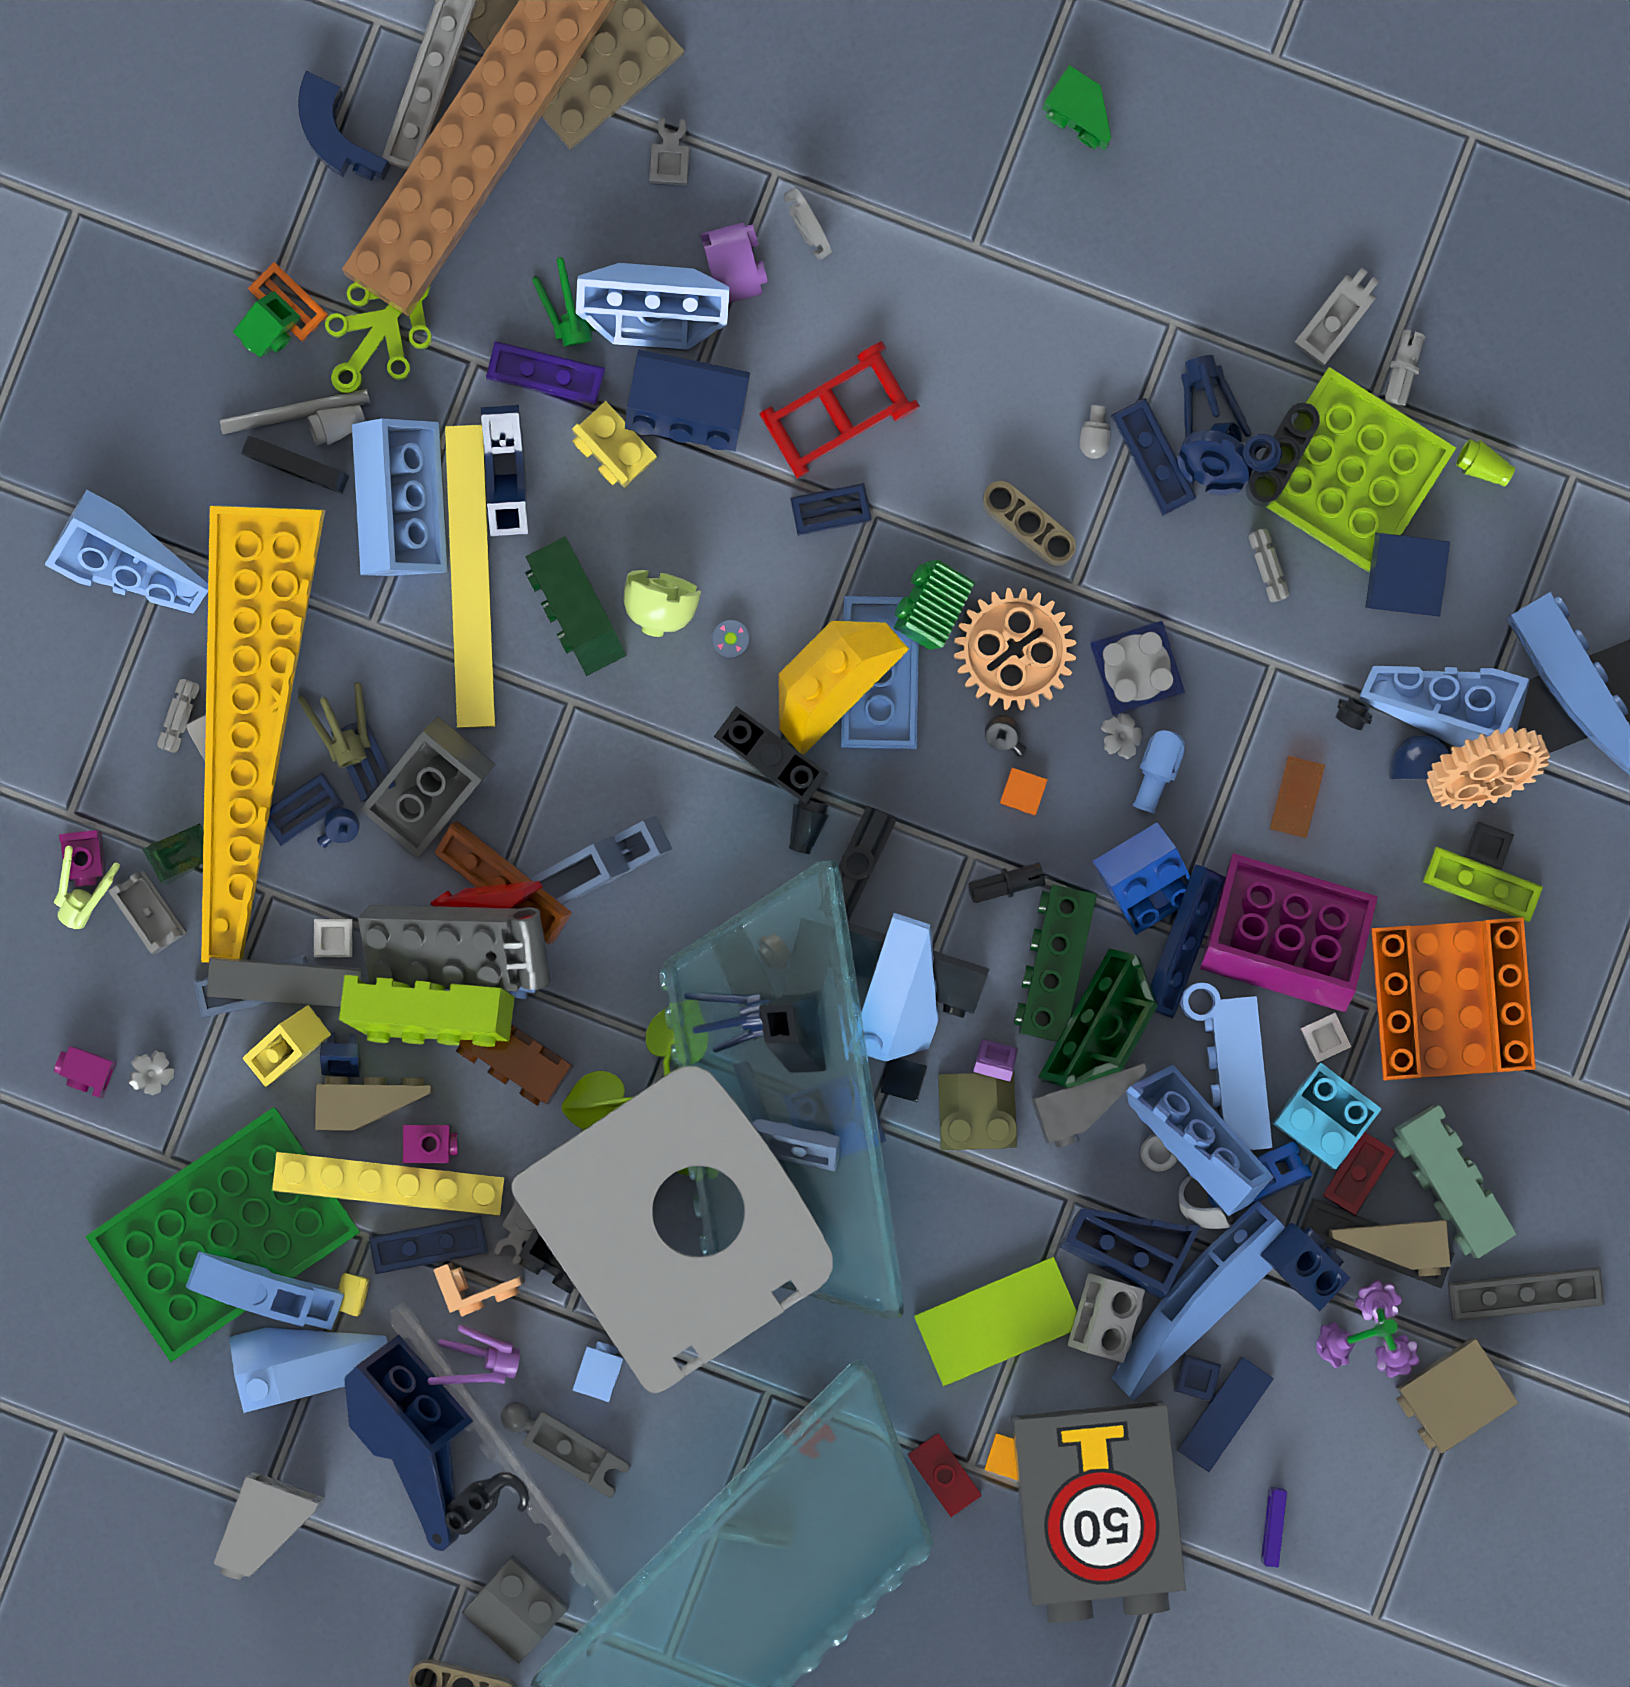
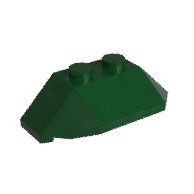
[1038,948,1158,1088]

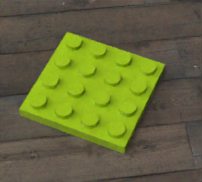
[1255,367,1456,573]

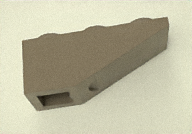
[315,1077,433,1130]

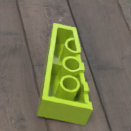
[339,975,515,1047]

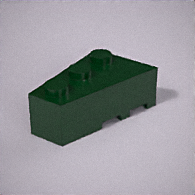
[525,536,627,676]

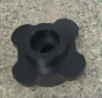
[1335,698,1373,730]

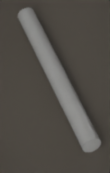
[220,388,371,435]

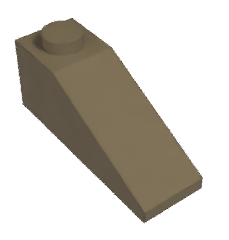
[1328,1220,1451,1276]

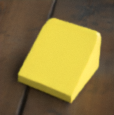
[338,1273,371,1317]

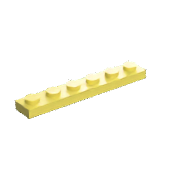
[272,1152,504,1216]

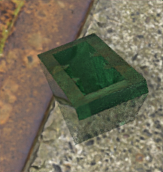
[142,823,204,885]

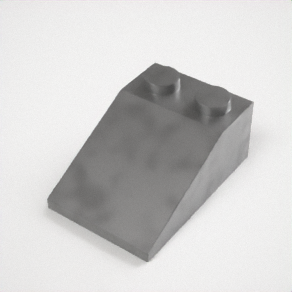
[1031,1064,1147,1148]

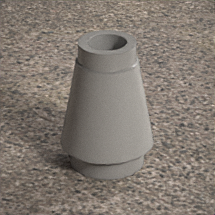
[307,404,366,446]

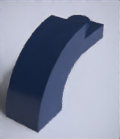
[298,71,390,181]
[481,405,528,536]

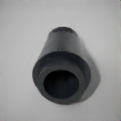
[789,798,830,854]

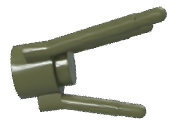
[298,682,371,768]

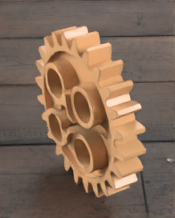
[954,588,1076,711]
[1426,727,1550,809]

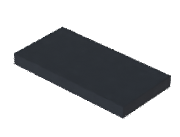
[1518,639,1630,753]

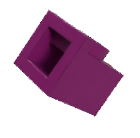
[59,830,106,887]
[54,1046,117,1098]

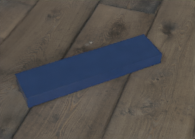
[1150,864,1226,1019]

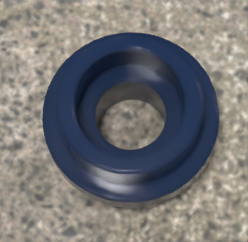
[1243,434,1282,472]

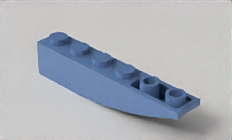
[1506,592,1630,775]
[1111,1201,1285,1401]

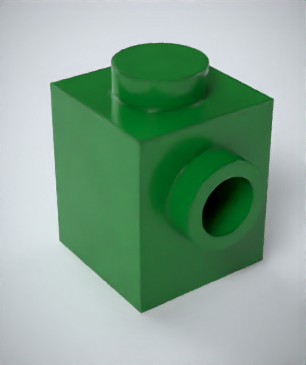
[233,291,301,358]

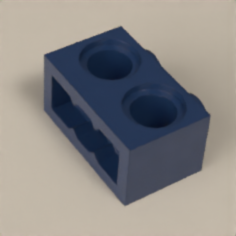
[1260,1222,1350,1312]

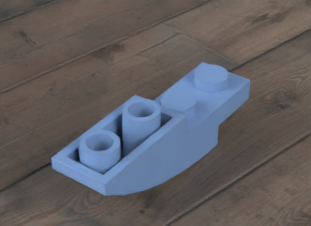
[186,1251,344,1330]

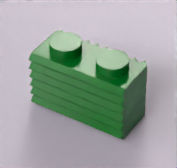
[893,559,975,650]

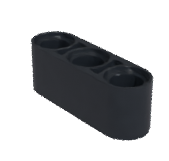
[1246,403,1320,507]

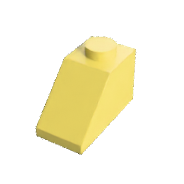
[243,1005,331,1088]

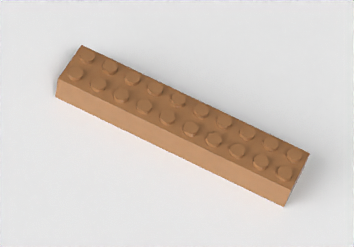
[342,0,616,317]

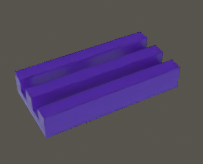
[1261,1487,1287,1568]

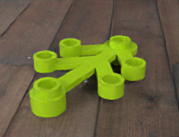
[325,283,432,394]

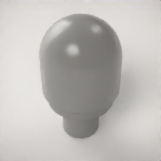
[1080,405,1111,459]

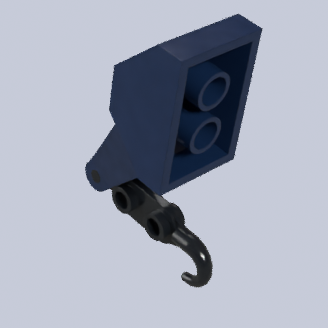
[344,1335,530,1551]

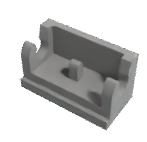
[108,871,187,955]

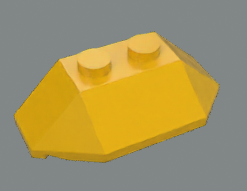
[778,621,909,755]

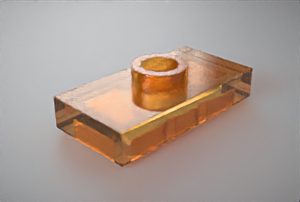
[1269,756,1325,839]

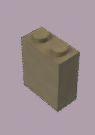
[1396,1337,1518,1454]

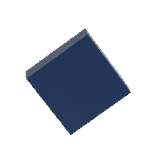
[1174,1354,1221,1402]

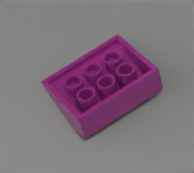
[1200,853,1378,1012]

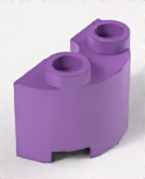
[700,222,768,303]

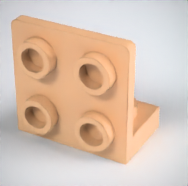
[433,1262,525,1316]

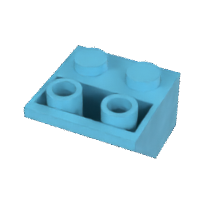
[1271,1063,1381,1170]

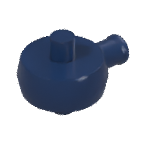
[317,808,360,848]

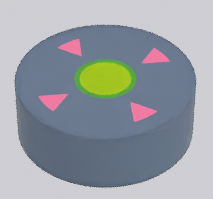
[712,620,750,658]

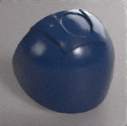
[1389,736,1451,779]

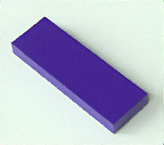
[486,341,605,406]

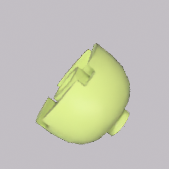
[623,570,701,637]

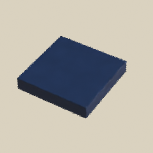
[1365,532,1450,617]

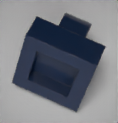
[320,1032,361,1077]

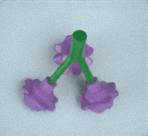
[1316,1280,1420,1378]

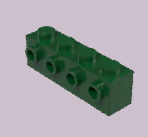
[1014,884,1097,1042]

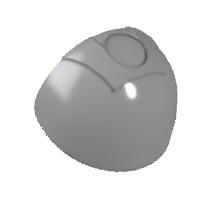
[1179,1175,1234,1229]

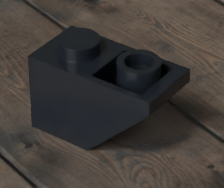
[759,995,826,1073]

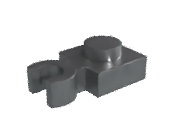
[649,118,690,186]
[494,1200,535,1265]

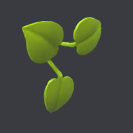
[561,1000,719,1179]

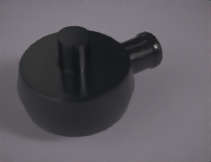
[985,715,1026,756]

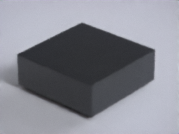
[1464,822,1514,870]

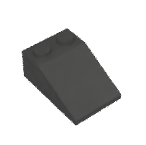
[360,716,496,858]

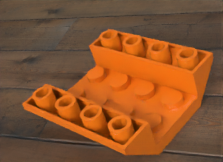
[1371,917,1536,1081]

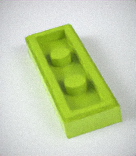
[1422,847,1543,922]

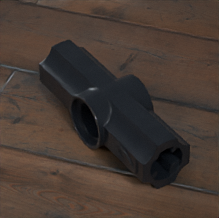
[818,805,897,922]

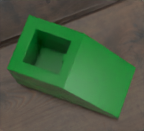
[1043,65,1111,150]

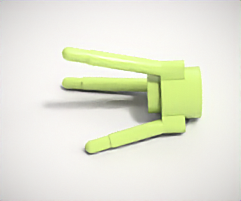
[54,846,120,929]

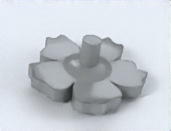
[1101,713,1143,759]
[128,1050,174,1095]

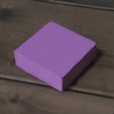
[973,1039,1018,1082]

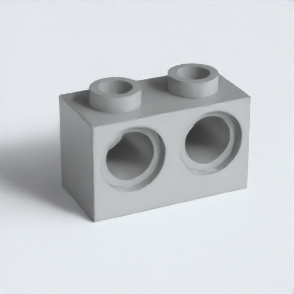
[1067,1273,1145,1363]

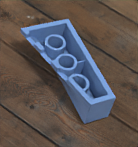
[1127,1065,1273,1216]

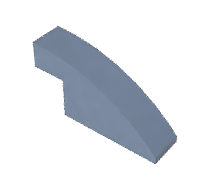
[529,816,672,906]

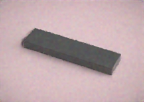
[207,957,362,1007]
[1448,1267,1605,1321]

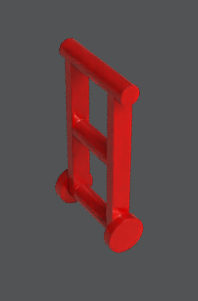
[759,341,920,479]

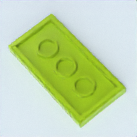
[914,1257,1077,1386]

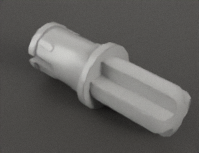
[1385,330,1426,406]

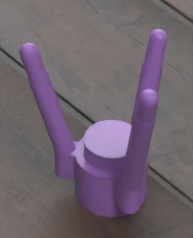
[428,1325,520,1385]

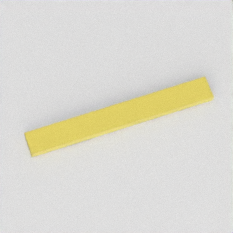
[445,425,496,728]

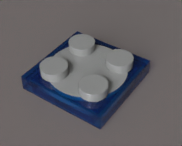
[1090,621,1185,716]

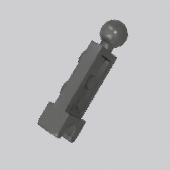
[501,1402,631,1498]

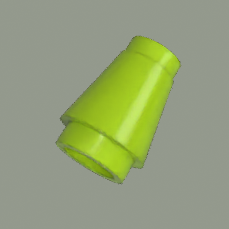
[1456,439,1515,487]

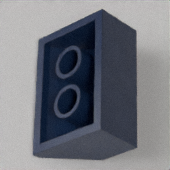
[625,349,750,452]

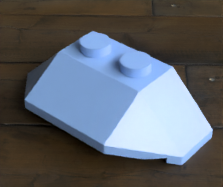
[576,263,730,350]

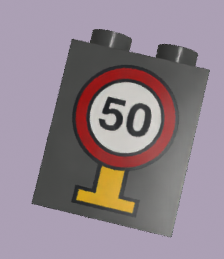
[1011,1401,1186,1623]

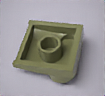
[938,1072,1017,1150]

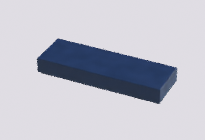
[1111,398,1197,516]
[369,1215,488,1274]
[1177,1356,1274,1472]

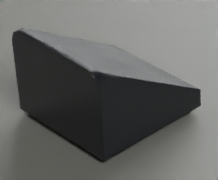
[880,1058,927,1103]

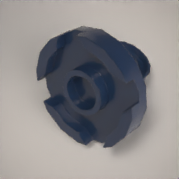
[1177,422,1252,496]

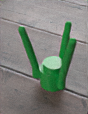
[532,257,597,347]

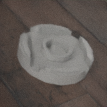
[784,187,832,260]

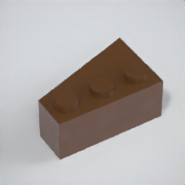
[456,1024,574,1106]

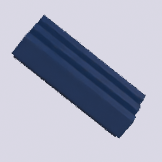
[790,483,872,536]
[331,717,396,802]
[267,772,344,846]

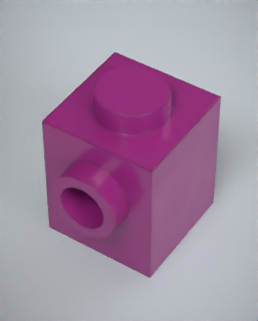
[403,1125,458,1163]

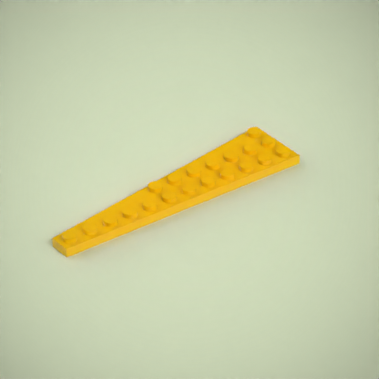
[201,506,325,963]

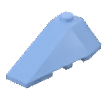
[45,490,208,614]
[1360,666,1529,747]
[229,1327,388,1413]

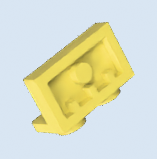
[572,401,657,488]

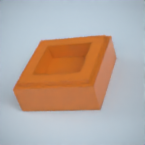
[999,768,1048,816]

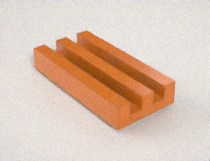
[248,262,329,343]

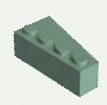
[1392,1105,1517,1259]

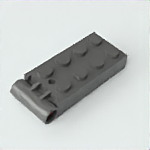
[358,905,551,991]

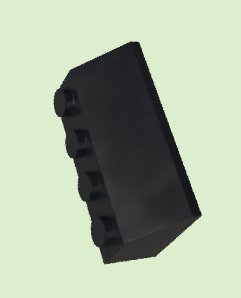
[829,921,990,1018]

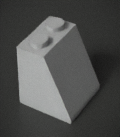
[213,1471,325,1580]

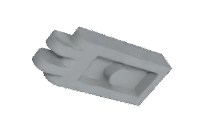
[1294,268,1379,367]

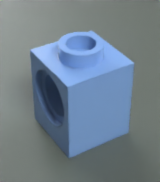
[573,1341,624,1402]

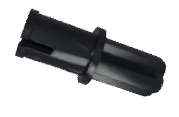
[968,862,1045,903]

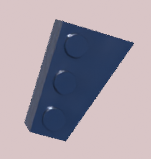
[1059,1208,1200,1299]

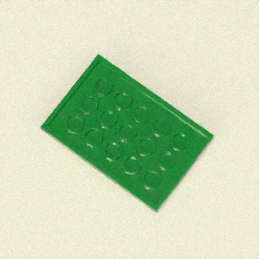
[85,1107,361,1362]

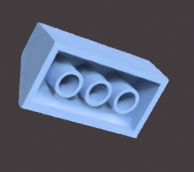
[352,418,447,576]

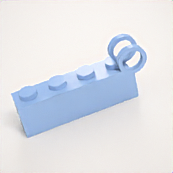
[1180,983,1272,1150]

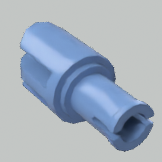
[1132,730,1185,814]

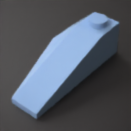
[849,913,939,1062]

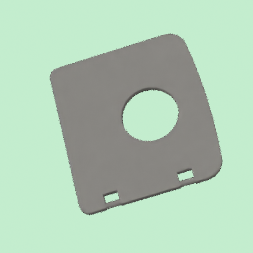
[512,1066,833,1393]

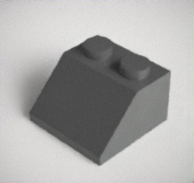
[462,1555,569,1664]

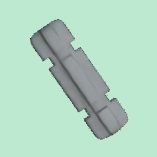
[1249,528,1290,602]
[157,679,200,753]

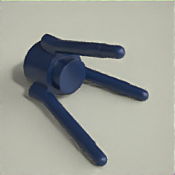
[1181,355,1252,439]
[684,992,771,1053]

